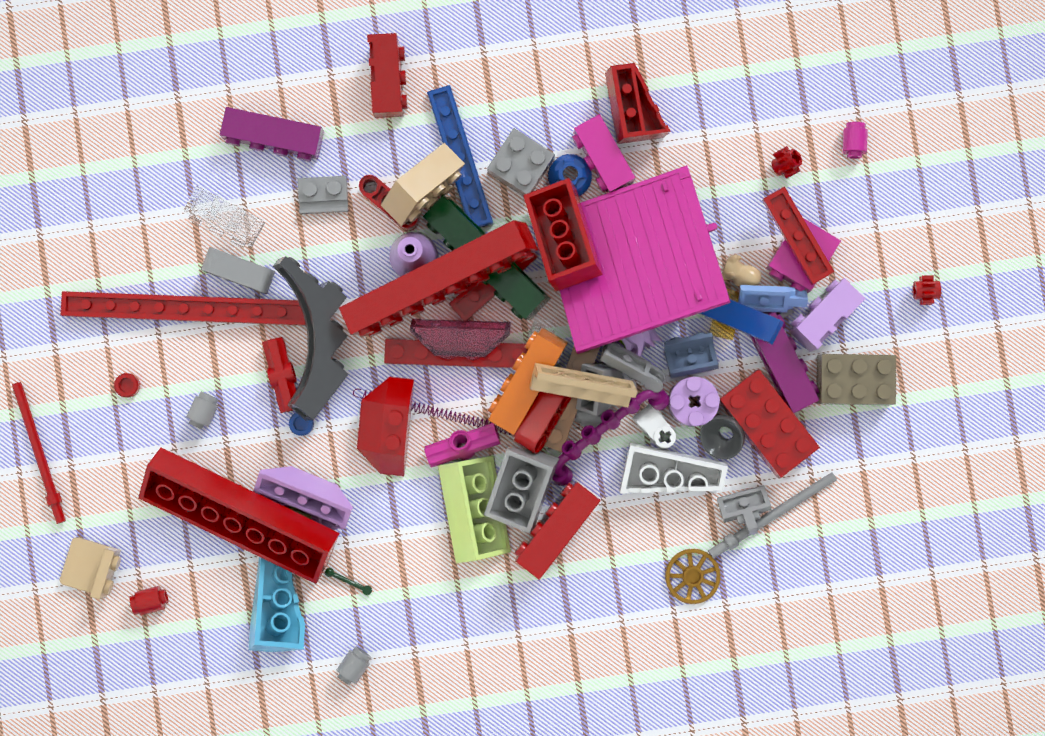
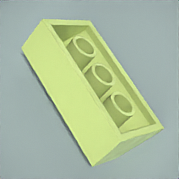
[438,456,511,563]

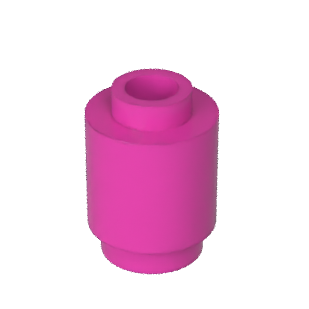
[842,122,868,159]

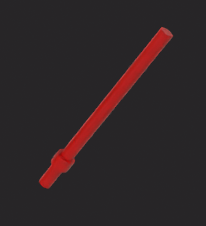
[12,382,66,524]

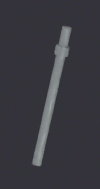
[708,472,837,559]

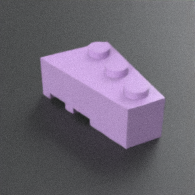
[789,278,866,352]

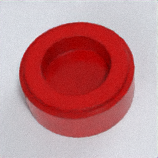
[114,373,140,398]

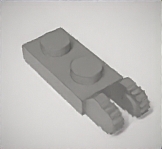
[600,342,665,393]

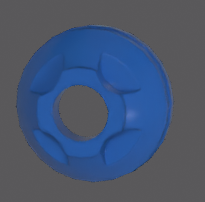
[548,154,592,196]

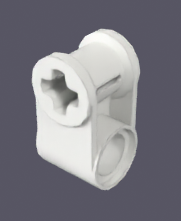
[632,404,676,449]

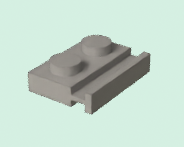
[297,176,349,215]

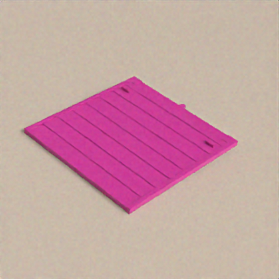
[560,165,731,354]

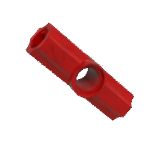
[262,337,297,413]

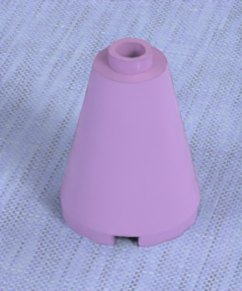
[389,232,438,276]

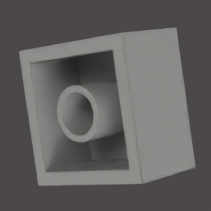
[487,128,555,197]

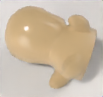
[722,254,761,286]

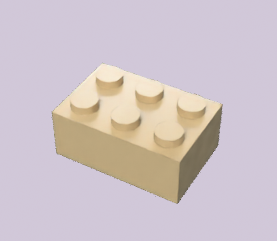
[381,143,465,226]

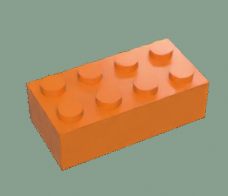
[488,328,568,435]

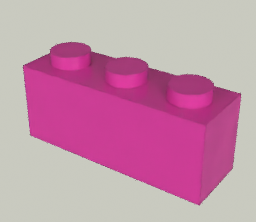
[572,114,635,193]

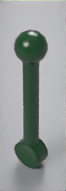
[325,568,372,595]

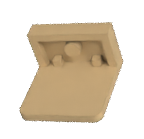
[60,537,121,600]

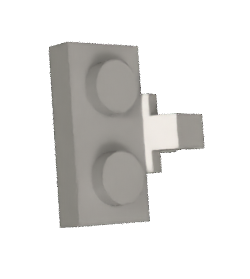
[717,485,771,536]

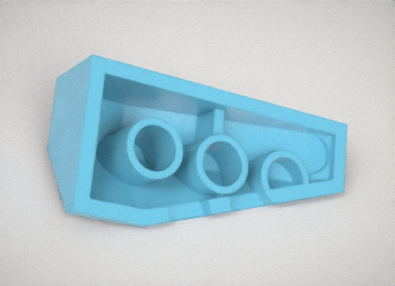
[248,557,305,652]

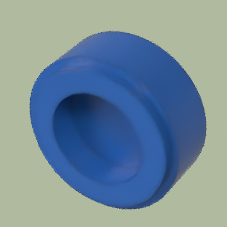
[289,413,314,436]

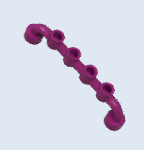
[552,389,670,486]

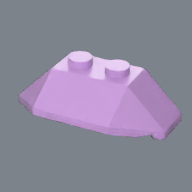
[253,466,353,530]

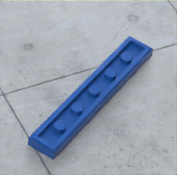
[427,85,493,228]

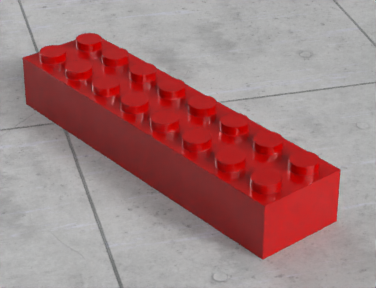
[339,220,538,337]
[138,447,340,584]

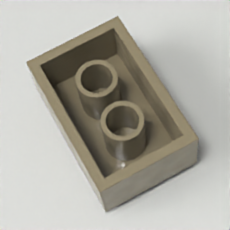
[816,354,896,405]

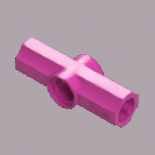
[424,423,501,468]

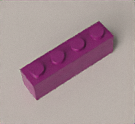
[220,107,324,162]
[749,312,819,413]

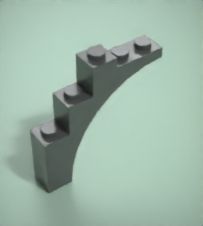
[273,256,348,421]

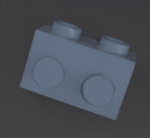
[664,332,719,378]

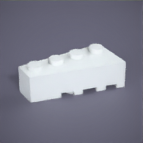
[619,442,728,494]

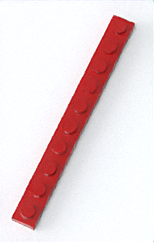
[60,291,306,326]

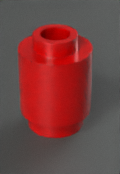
[129,586,169,616]

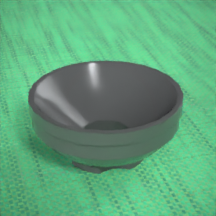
[700,415,745,459]

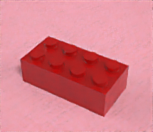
[523,178,603,292]
[719,369,820,478]
[515,481,601,580]

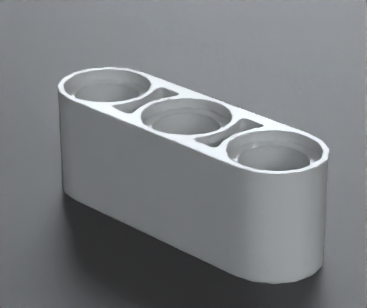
[201,247,276,294]

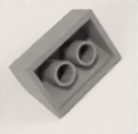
[484,448,559,534]

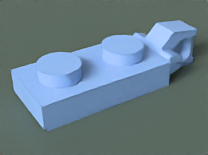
[738,285,808,313]

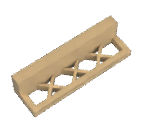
[529,363,637,407]

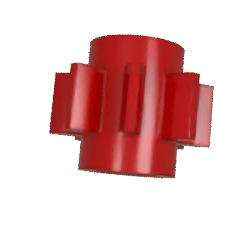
[771,146,802,179]
[912,275,941,305]

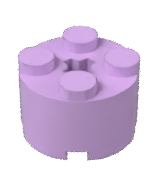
[668,376,720,427]

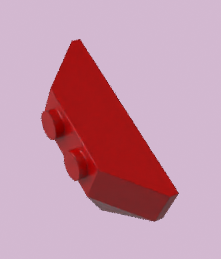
[357,376,414,476]

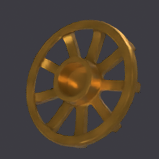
[665,549,721,604]

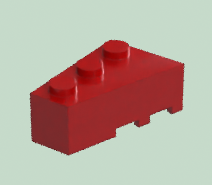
[605,63,671,144]

